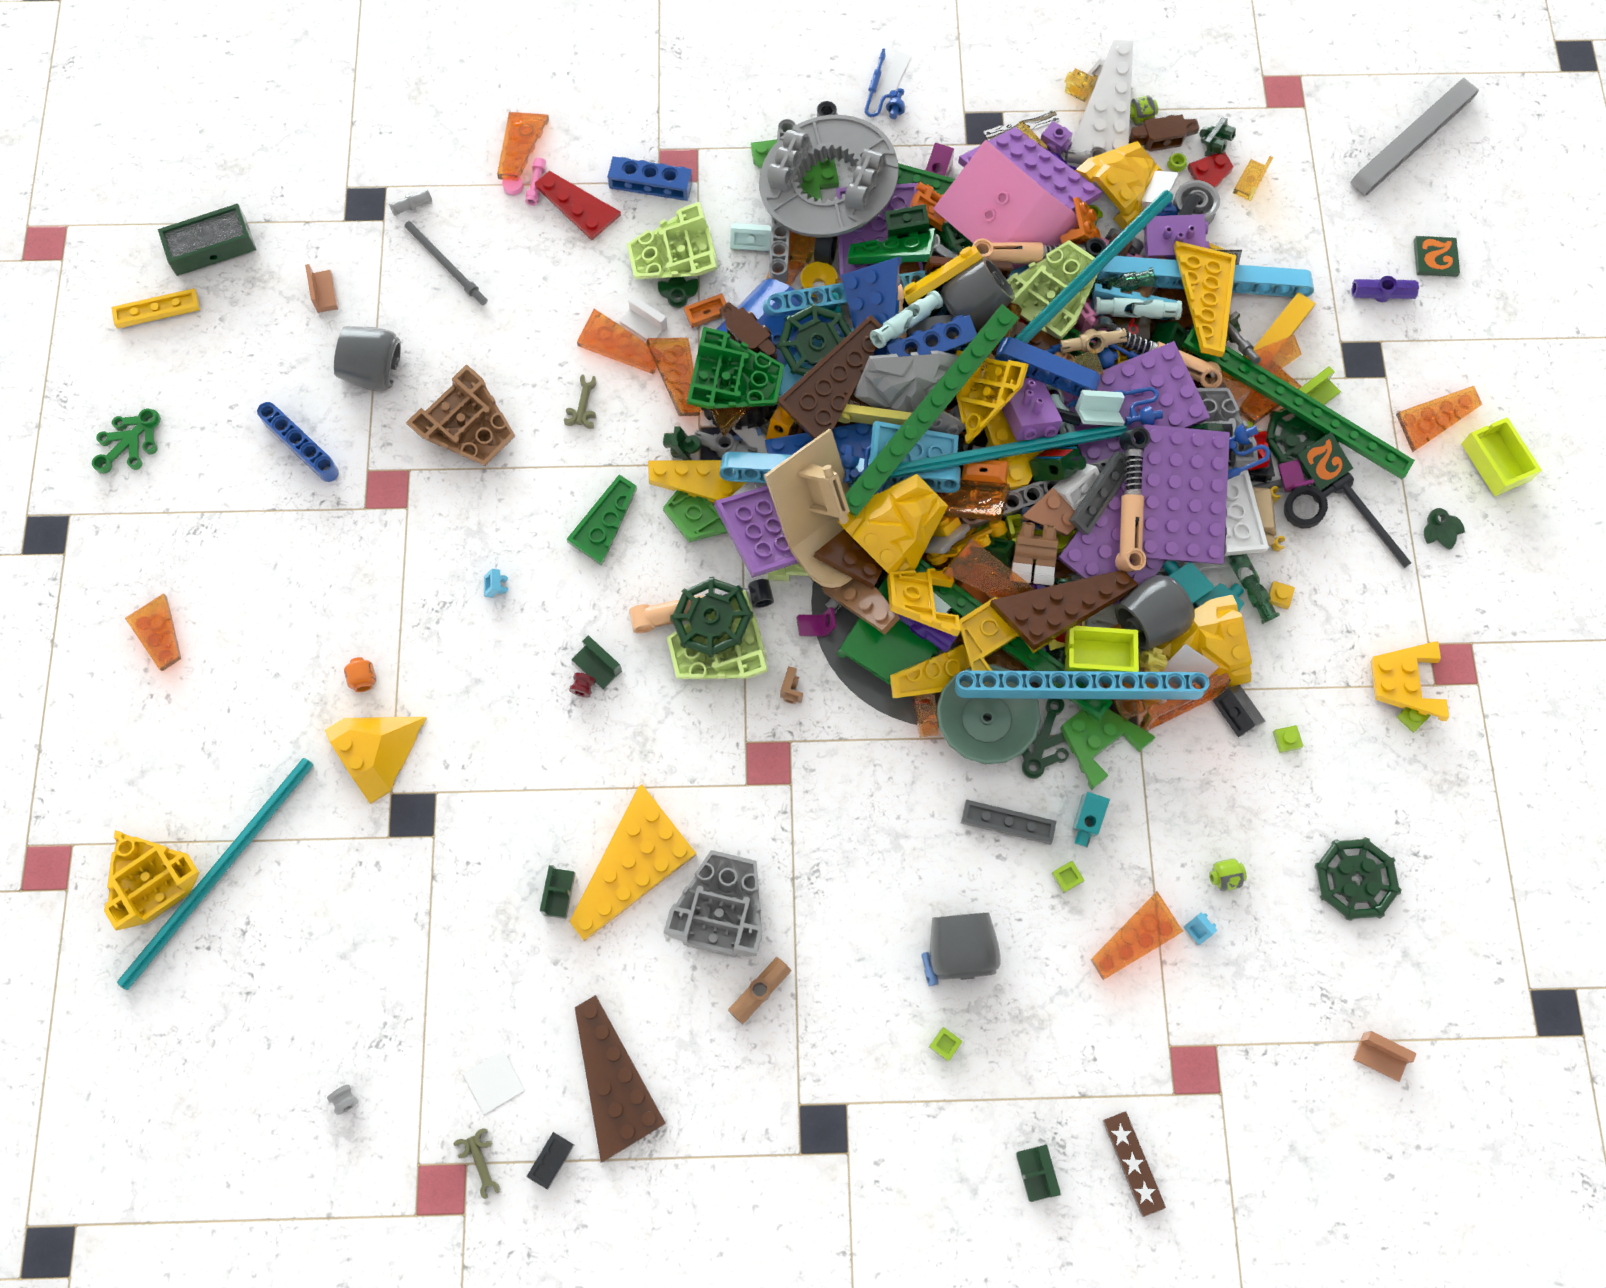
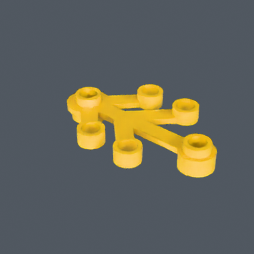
[927,518,1008,565]

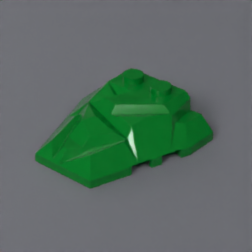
[686,327,784,409]

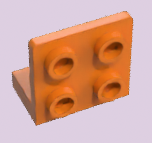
[1060,197,1101,244]

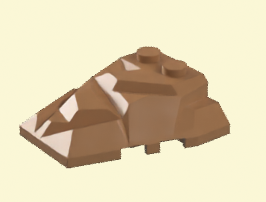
[406,364,515,466]

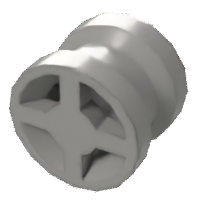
[327,1084,359,1115]

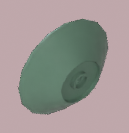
[937,664,1041,764]

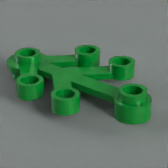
[92,408,161,474]

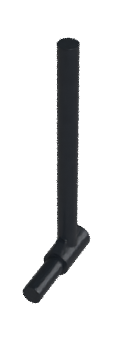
[1313,472,1412,568]

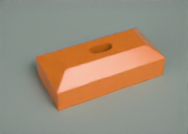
[684,293,726,328]
[961,460,1009,485]

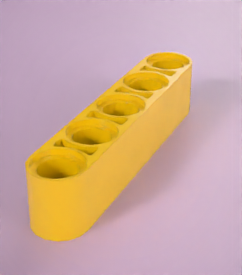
[1246,292,1316,369]

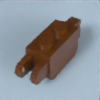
[1129,114,1200,152]
[719,302,777,360]

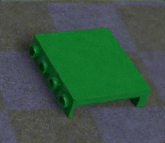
[836,577,940,698]

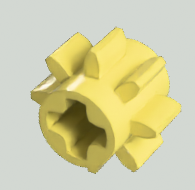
[1139,647,1167,672]

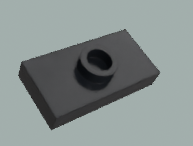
[526,1132,574,1190]

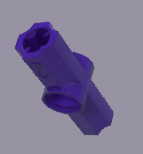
[1351,276,1419,303]
[898,614,957,653]

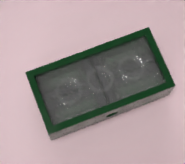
[157,203,257,276]

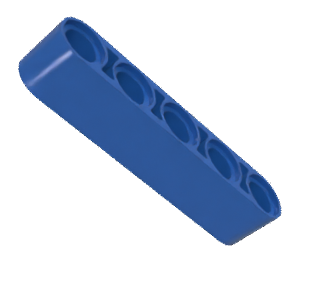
[994,337,1101,397]
[257,402,339,482]

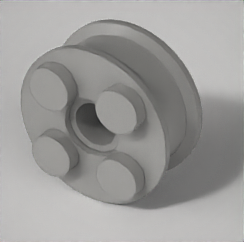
[1172,180,1220,225]

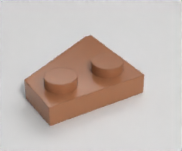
[1021,488,1076,536]

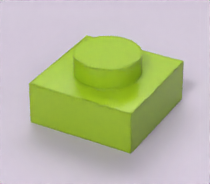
[1397,707,1431,733]
[1273,725,1303,753]
[1051,861,1085,893]
[929,1027,963,1062]

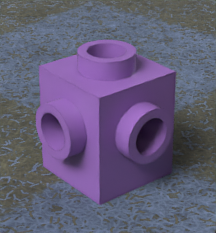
[1039,121,1073,156]

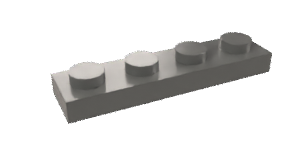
[1069,451,1127,535]
[961,799,1057,845]

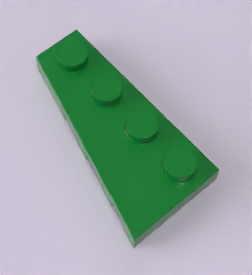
[847,228,936,265]
[566,474,637,566]

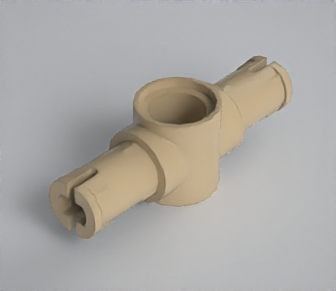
[1060,328,1127,354]

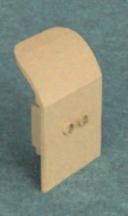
[764,429,853,588]

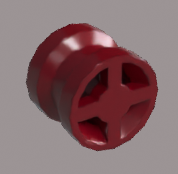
[569,672,596,698]

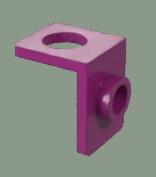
[1278,460,1314,493]
[796,607,836,637]

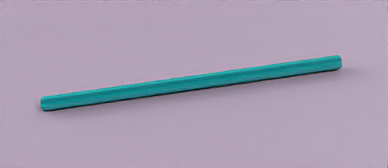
[1014,189,1173,343]
[888,424,1127,478]
[117,758,314,990]

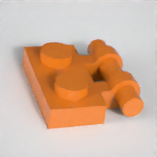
[909,182,947,232]

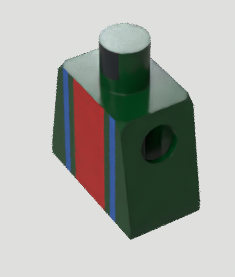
[1029,446,1086,482]

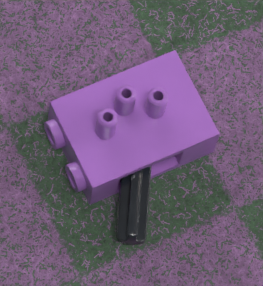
[1143,193,1210,260]
[1002,377,1081,441]

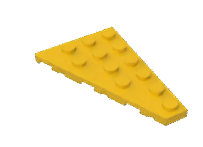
[569,784,697,941]

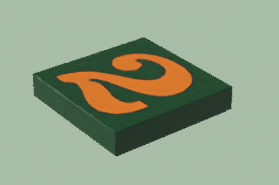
[1414,236,1460,277]
[1294,432,1353,490]

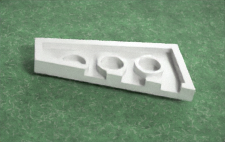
[1224,470,1269,556]

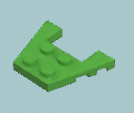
[663,490,728,542]
[1060,709,1156,790]

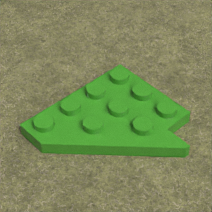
[751,139,839,202]

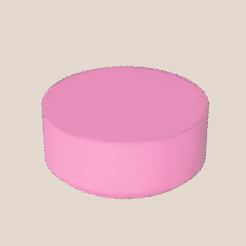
[502,174,523,195]

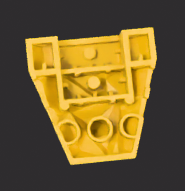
[1075,141,1162,230]
[837,474,948,574]
[1156,595,1252,687]

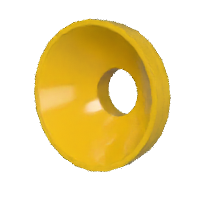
[800,262,838,297]

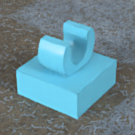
[484,569,508,598]
[1183,912,1218,945]

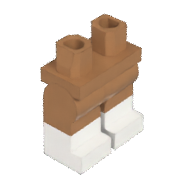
[1010,522,1058,586]

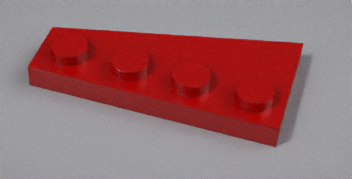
[535,170,621,240]

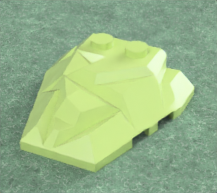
[627,202,719,279]
[1007,240,1098,339]
[667,590,768,679]

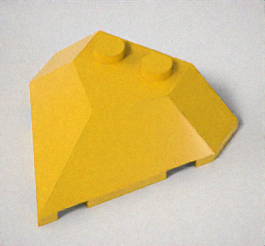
[956,350,1029,444]
[325,717,427,804]
[104,830,200,931]

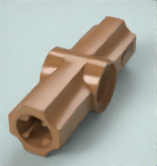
[728,957,792,1025]

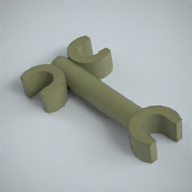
[564,374,597,429]
[453,1128,500,1199]

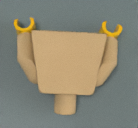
[1253,486,1285,551]

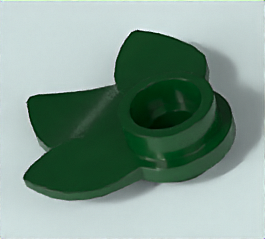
[658,277,699,308]
[1423,508,1465,550]

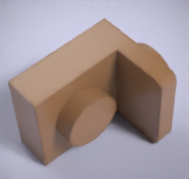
[780,666,803,704]

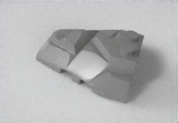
[854,350,958,413]
[1195,388,1258,470]
[664,850,763,957]

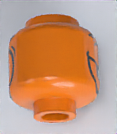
[344,657,376,692]

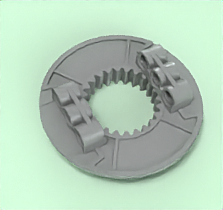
[759,115,899,237]

